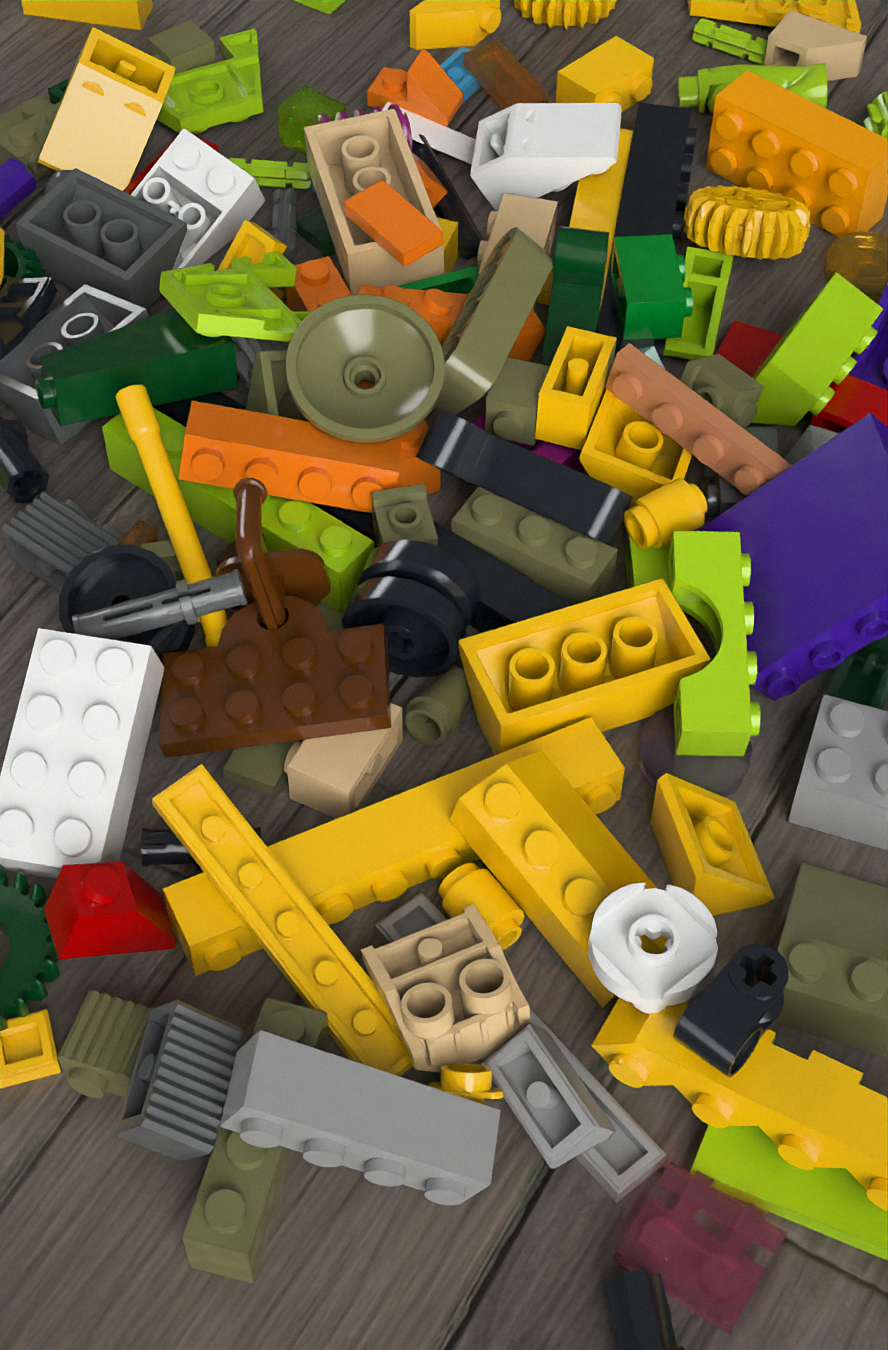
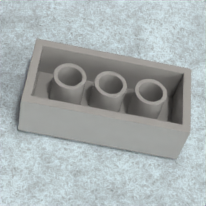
[788,694,888,850]

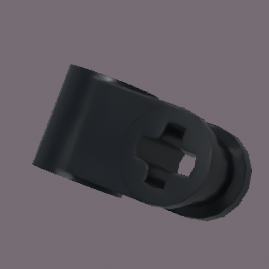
[673,944,789,1078]

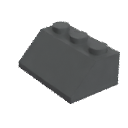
[15,168,187,310]
[0,284,150,445]

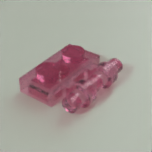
[613,1162,788,1334]

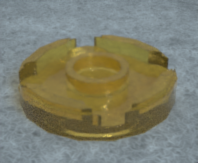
[823,232,888,304]

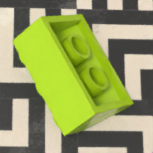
[752,272,883,426]

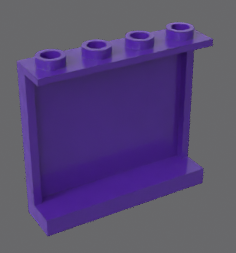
[697,413,888,701]

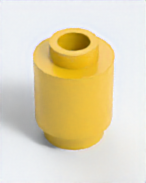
[624,478,707,550]
[438,862,524,951]

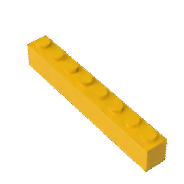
[163,717,625,977]

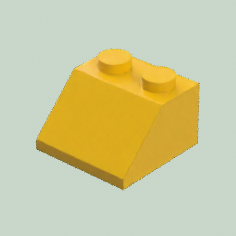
[579,389,693,509]

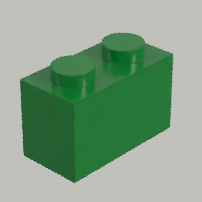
[610,234,693,340]

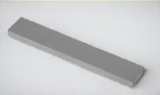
[375,892,666,1203]

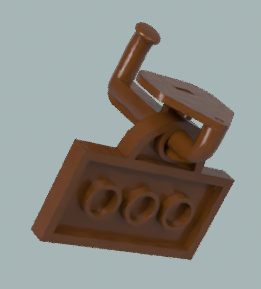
[159,478,391,758]

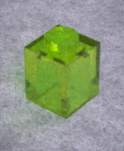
[278,85,347,156]

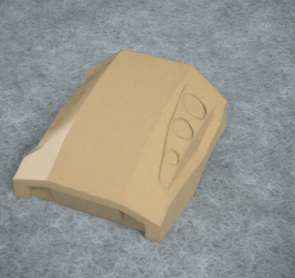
[361,904,531,1073]

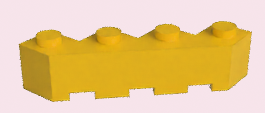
[591,998,888,1211]

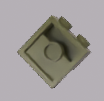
[0,95,61,181]

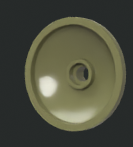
[286,294,445,443]

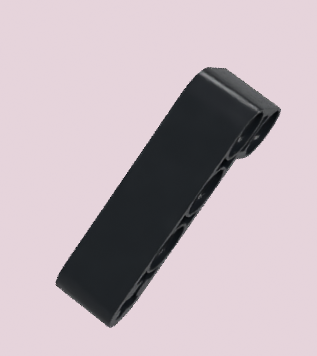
[415,408,633,546]

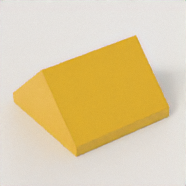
[650,773,775,916]

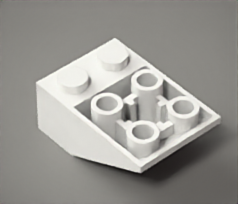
[470,103,622,211]
[131,129,265,270]

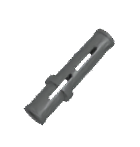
[72,569,248,640]

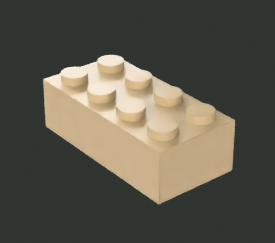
[304,109,445,295]

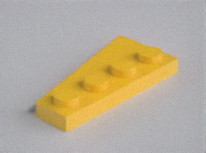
[687,0,861,34]

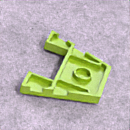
[157,29,264,134]
[159,251,313,342]

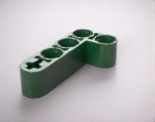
[541,226,609,366]

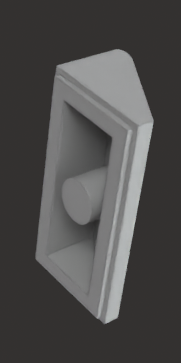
[482,1024,616,1169]

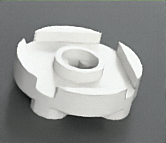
[588,883,718,1013]

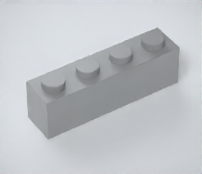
[220,1030,501,1205]

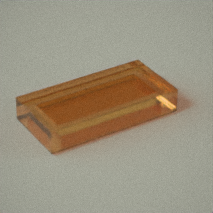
[462,39,550,109]

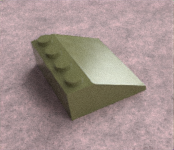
[773,863,888,1058]

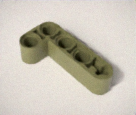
[432,227,554,415]

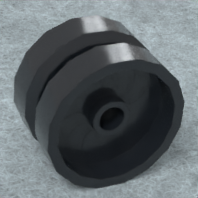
[342,539,480,678]
[59,544,195,664]

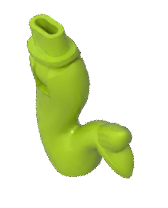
[678,63,827,113]

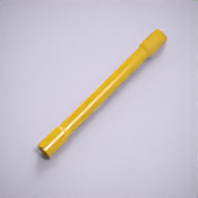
[115,385,229,648]

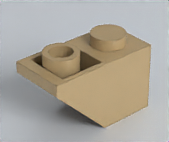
[764,10,867,81]

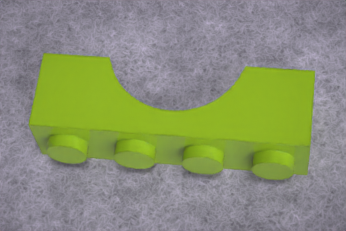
[667,531,760,756]

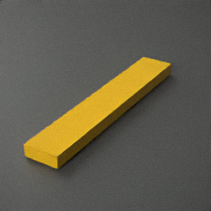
[152,764,414,1077]

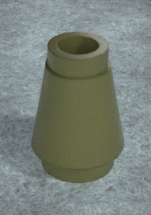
[405,667,471,745]

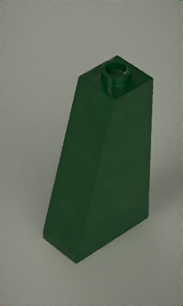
[35,308,238,426]

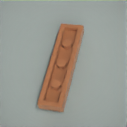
[605,343,793,496]

